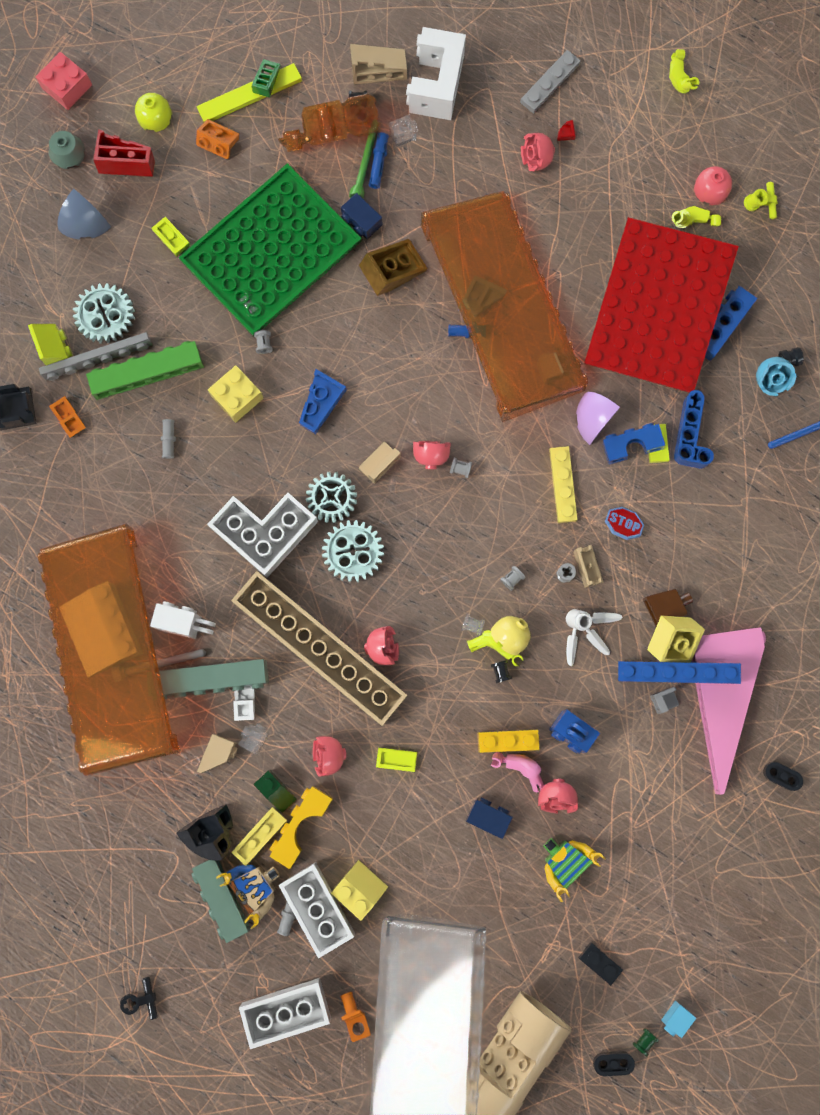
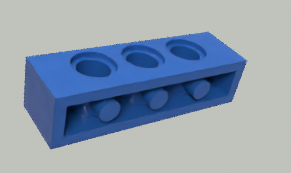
[705,286,757,361]

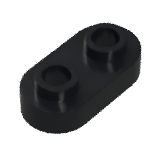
[763,762,803,791]
[593,1052,635,1076]

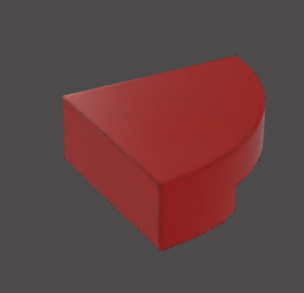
[557,120,576,141]

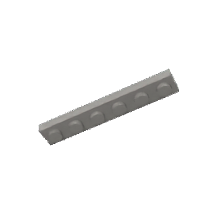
[39,332,152,381]

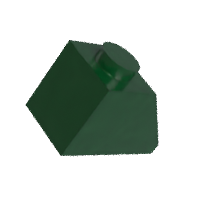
[253,770,297,813]

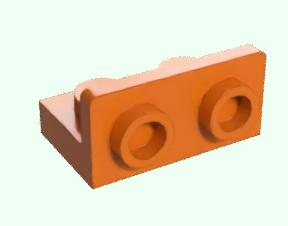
[196,119,239,159]

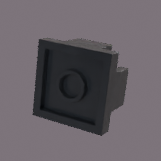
[0,384,36,431]

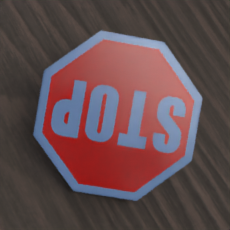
[605,507,644,540]

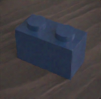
[341,193,383,239]
[465,797,513,839]

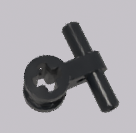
[120,977,158,1020]

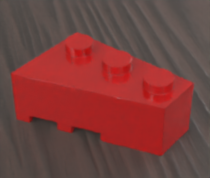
[93,129,155,177]

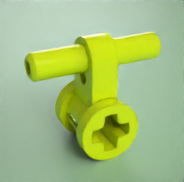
[744,182,778,219]

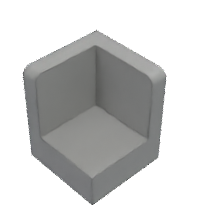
[650,687,679,714]

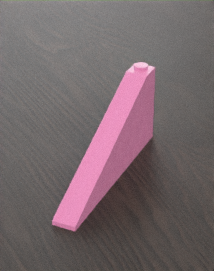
[692,627,766,795]

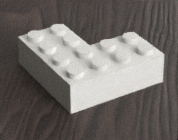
[207,493,318,578]

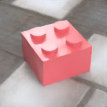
[36,52,92,110]

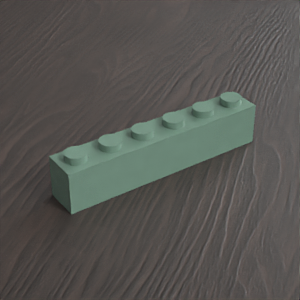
[147,659,269,700]

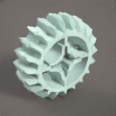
[306,472,357,523]

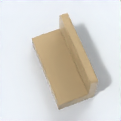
[359,442,401,484]

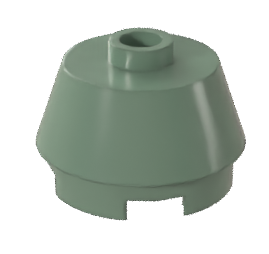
[48,131,85,169]

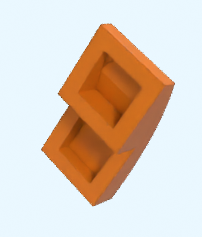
[49,396,86,438]

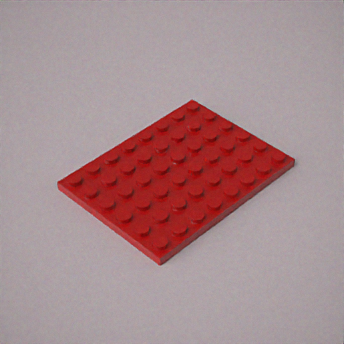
[584,217,739,393]

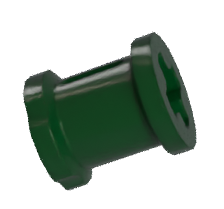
[633,1028,660,1057]

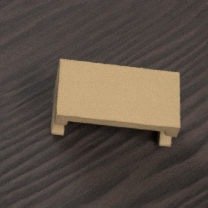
[573,545,604,588]

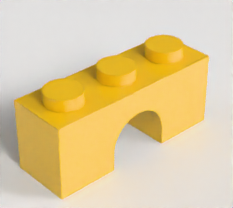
[477,730,539,753]

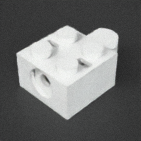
[150,601,216,639]

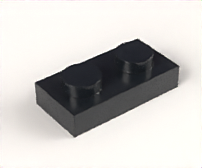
[578,942,623,986]

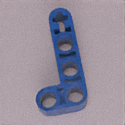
[674,390,714,469]

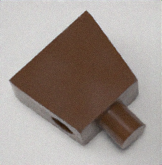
[642,589,693,627]

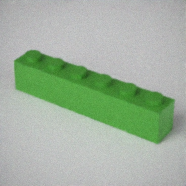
[86,341,204,400]

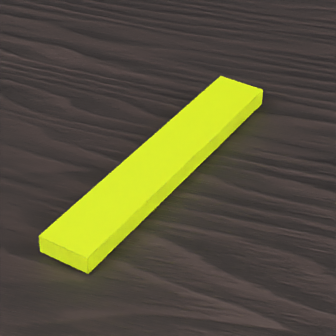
[196,63,302,122]

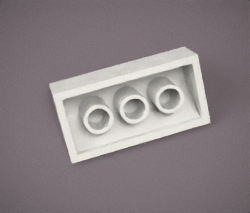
[279,862,355,958]

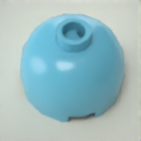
[756,357,797,396]

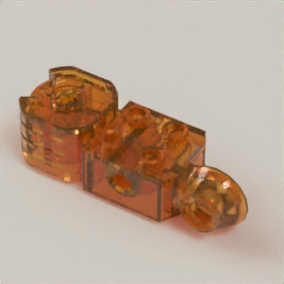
[278,94,382,152]

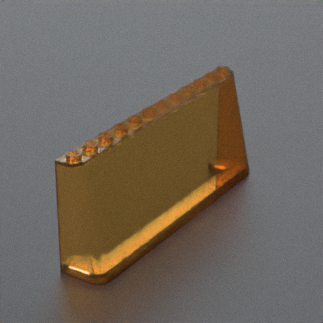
[421,191,588,422]
[37,524,180,776]

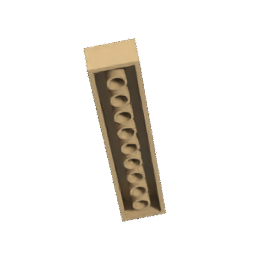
[231,571,407,726]

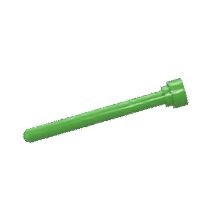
[349,120,379,198]

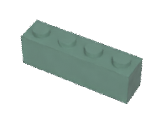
[191,860,250,943]

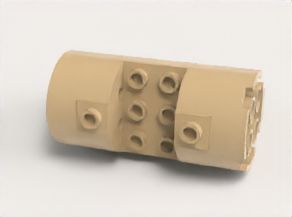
[449,991,572,1115]

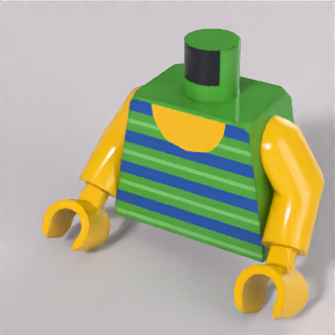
[543,838,606,902]

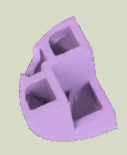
[576,392,620,445]

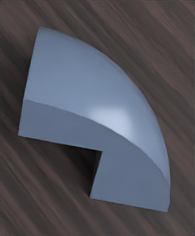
[58,189,111,239]

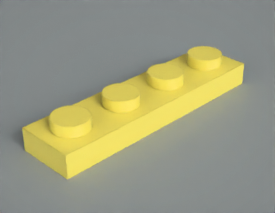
[549,446,578,523]

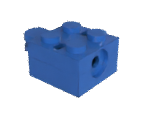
[549,710,600,754]

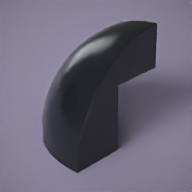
[176,804,233,861]

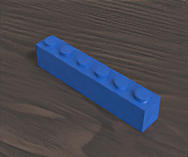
[618,661,741,684]

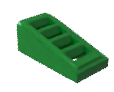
[251,59,281,97]

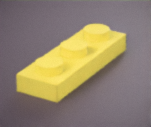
[231,807,287,865]

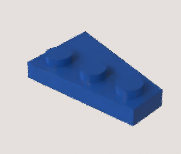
[299,369,347,435]

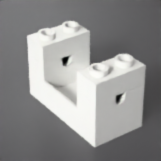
[406,27,466,120]

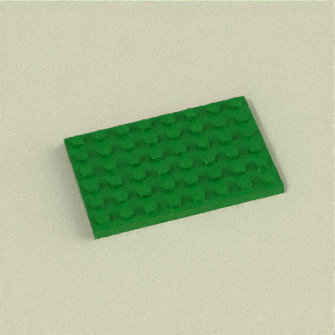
[178,163,362,337]

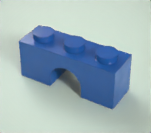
[603,423,665,465]

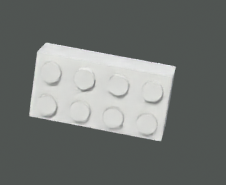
[239,978,331,1049]

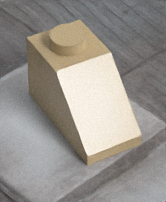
[197,734,238,773]

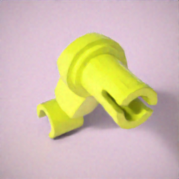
[669,49,699,93]
[672,206,721,228]
[467,630,523,666]

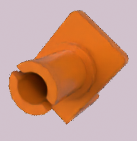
[340,992,371,1042]

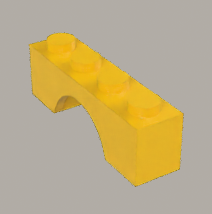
[269,786,333,869]

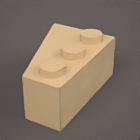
[350,44,407,84]

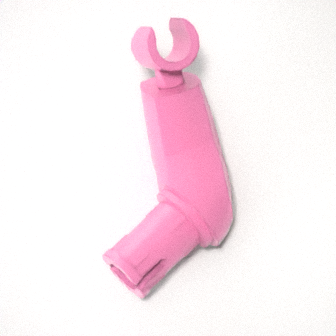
[491,752,544,792]

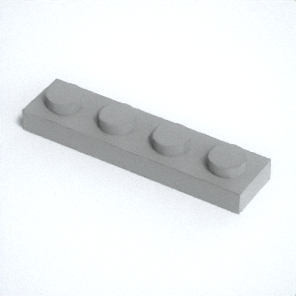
[520,50,581,114]

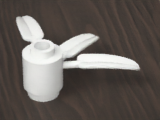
[566,609,623,666]

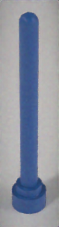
[768,421,820,449]

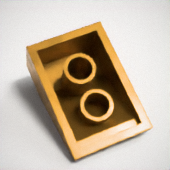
[359,239,428,296]

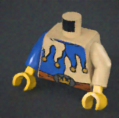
[216,865,280,929]

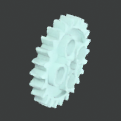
[73,283,135,344]
[322,520,384,583]

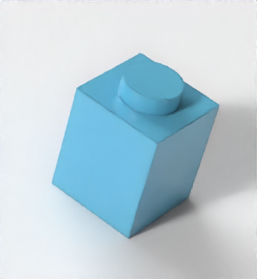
[661,1000,696,1038]

